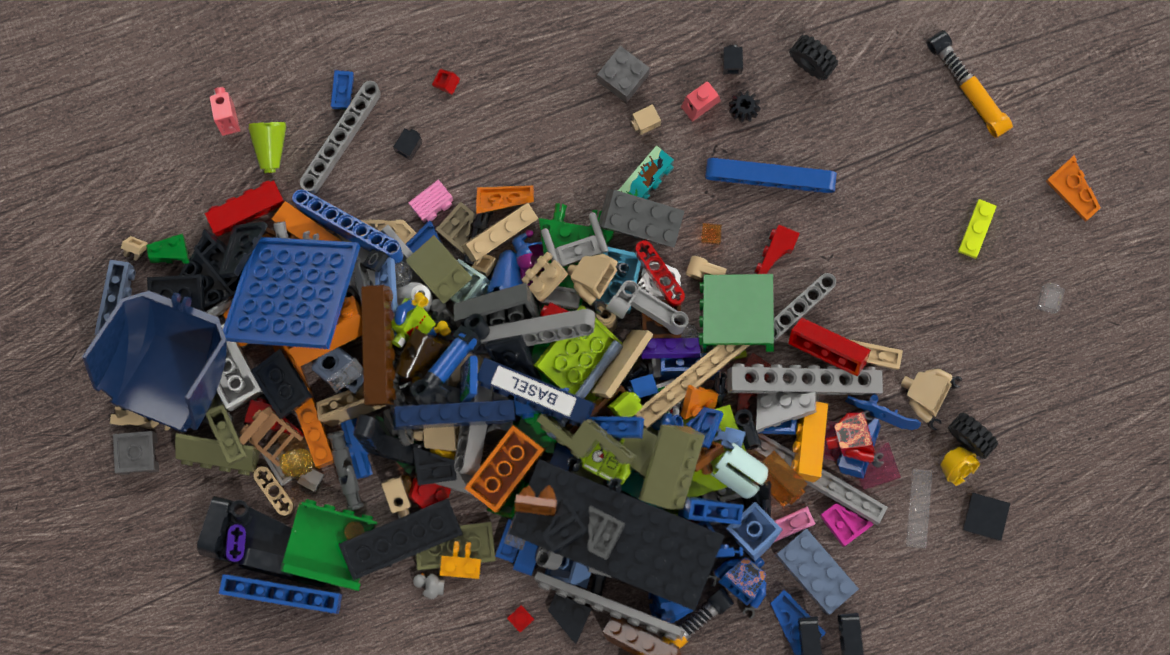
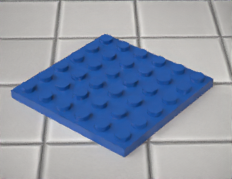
[223,237,361,349]

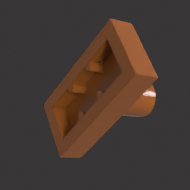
[695,441,725,475]

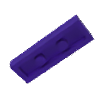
[641,338,700,359]

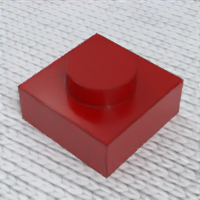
[507,605,535,633]

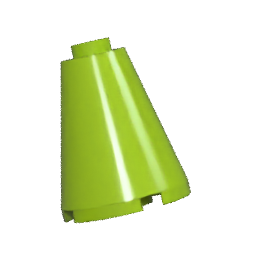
[248,122,286,173]

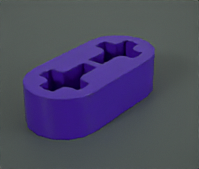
[225,524,246,562]

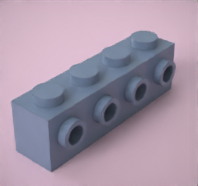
[94,260,136,335]

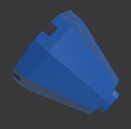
[648,592,692,624]

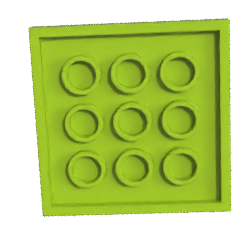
[534,306,622,402]

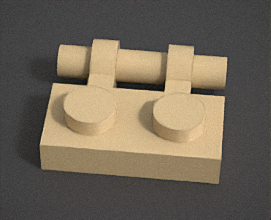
[521,251,568,302]

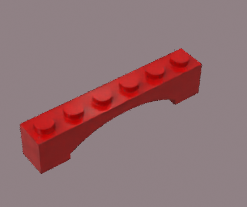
[754,225,800,274]

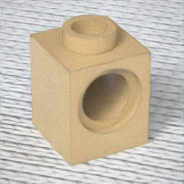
[630,104,661,135]

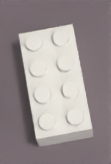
[217,324,264,412]

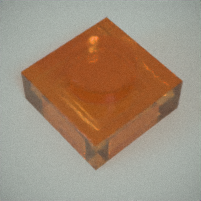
[701,223,722,245]

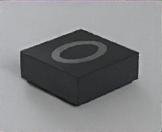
[363,249,388,272]

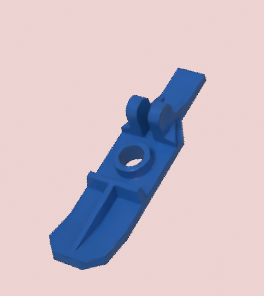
[845,394,921,430]

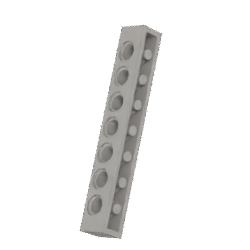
[727,364,883,396]

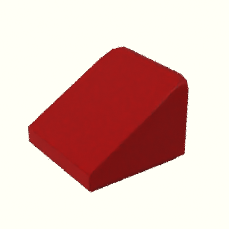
[432,69,460,94]

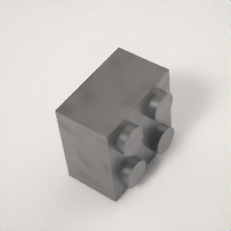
[597,46,650,103]

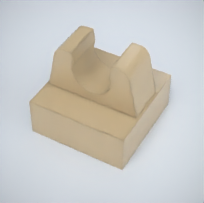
[121,236,148,261]

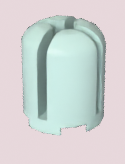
[710,442,768,498]

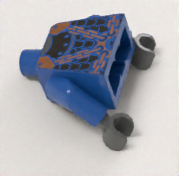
[707,557,766,619]

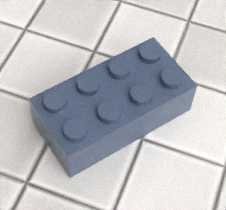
[775,528,859,615]

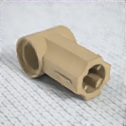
[686,256,727,280]

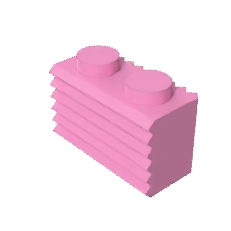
[408,180,453,223]

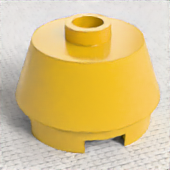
[940,447,980,486]

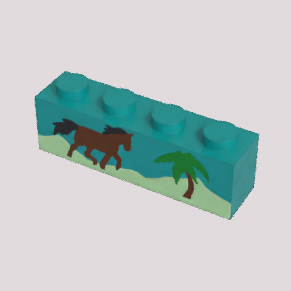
[618,145,674,200]

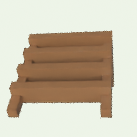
[239,407,303,467]

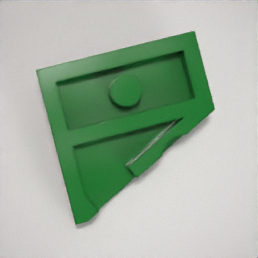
[146,234,189,264]

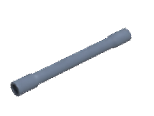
[546,340,623,440]

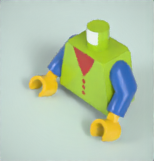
[392,292,451,348]

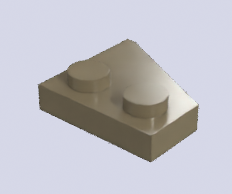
[435,202,475,254]

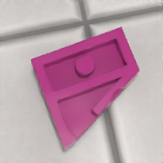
[819,503,874,547]

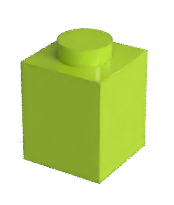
[608,391,643,417]

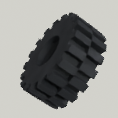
[789,35,838,80]
[948,412,999,459]

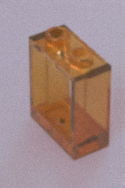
[762,451,808,507]

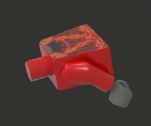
[826,410,884,468]

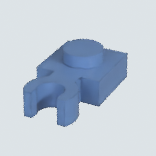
[713,427,746,450]

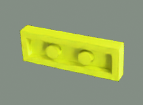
[958,199,997,259]

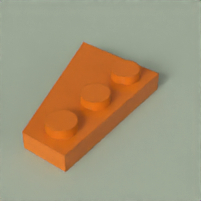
[1046,155,1101,222]

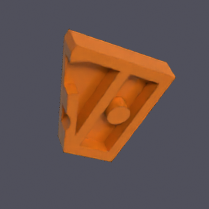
[681,385,719,420]

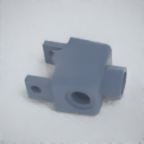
[310,347,364,395]

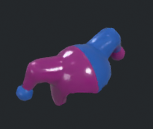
[512,229,545,286]

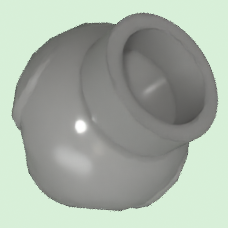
[413,573,445,599]

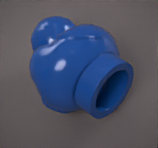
[651,413,684,430]

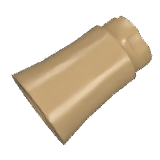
[595,304,617,333]

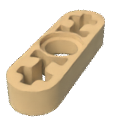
[254,466,295,516]

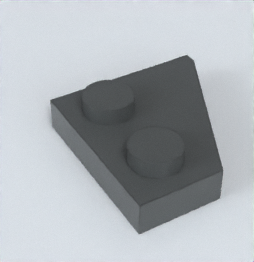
[588,506,625,560]

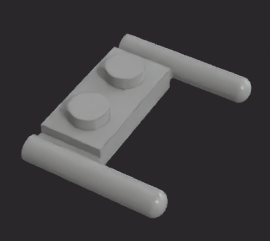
[541,213,609,267]

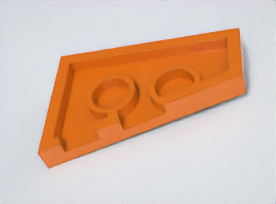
[476,186,534,214]

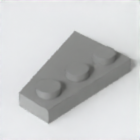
[756,392,816,433]

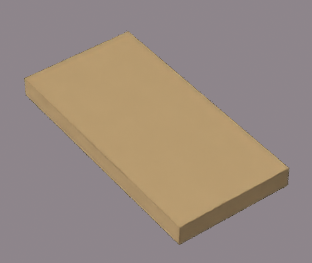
[589,330,653,398]

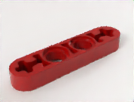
[635,241,685,307]

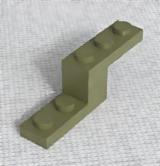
[206,391,247,466]
[537,413,636,464]

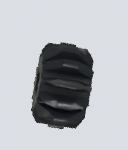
[729,90,761,123]

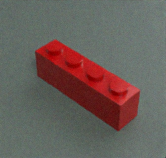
[204,180,285,237]
[788,317,871,376]

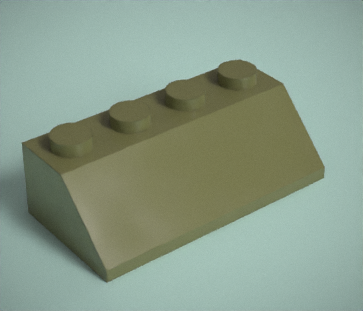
[639,424,705,509]
[175,433,260,476]

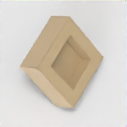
[471,254,497,276]

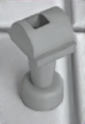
[430,299,458,330]

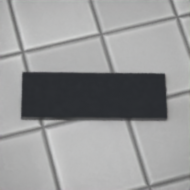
[338,498,463,581]

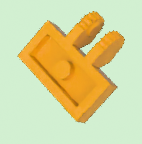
[440,541,481,579]

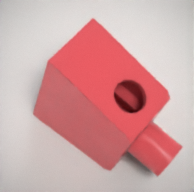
[681,81,721,122]
[210,87,240,136]

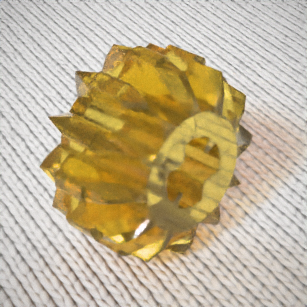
[280,448,314,478]

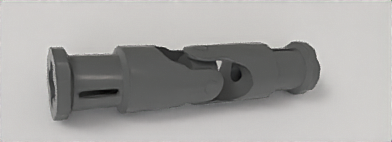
[327,431,363,510]

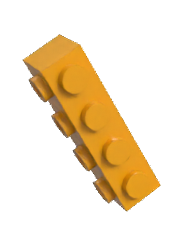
[791,401,828,482]

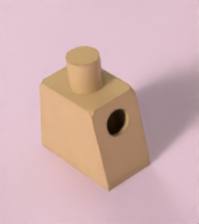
[382,475,412,518]

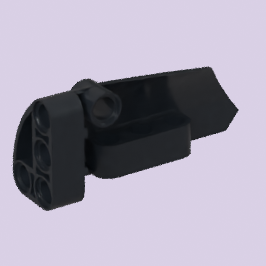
[197,496,328,588]

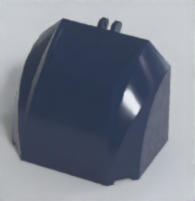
[82,291,227,432]

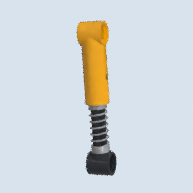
[926,30,1013,138]
[662,588,735,648]

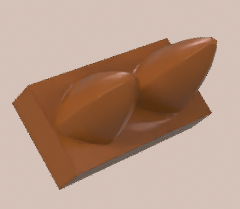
[515,485,556,516]

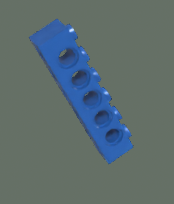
[219,574,343,614]

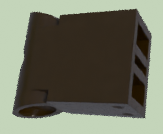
[394,327,451,378]

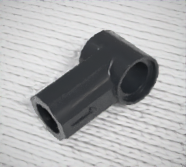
[735,409,761,450]

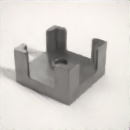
[113,431,159,475]

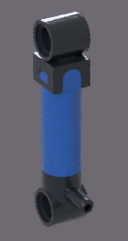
[410,313,490,405]

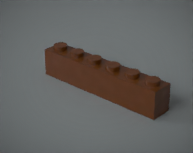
[361,285,396,406]

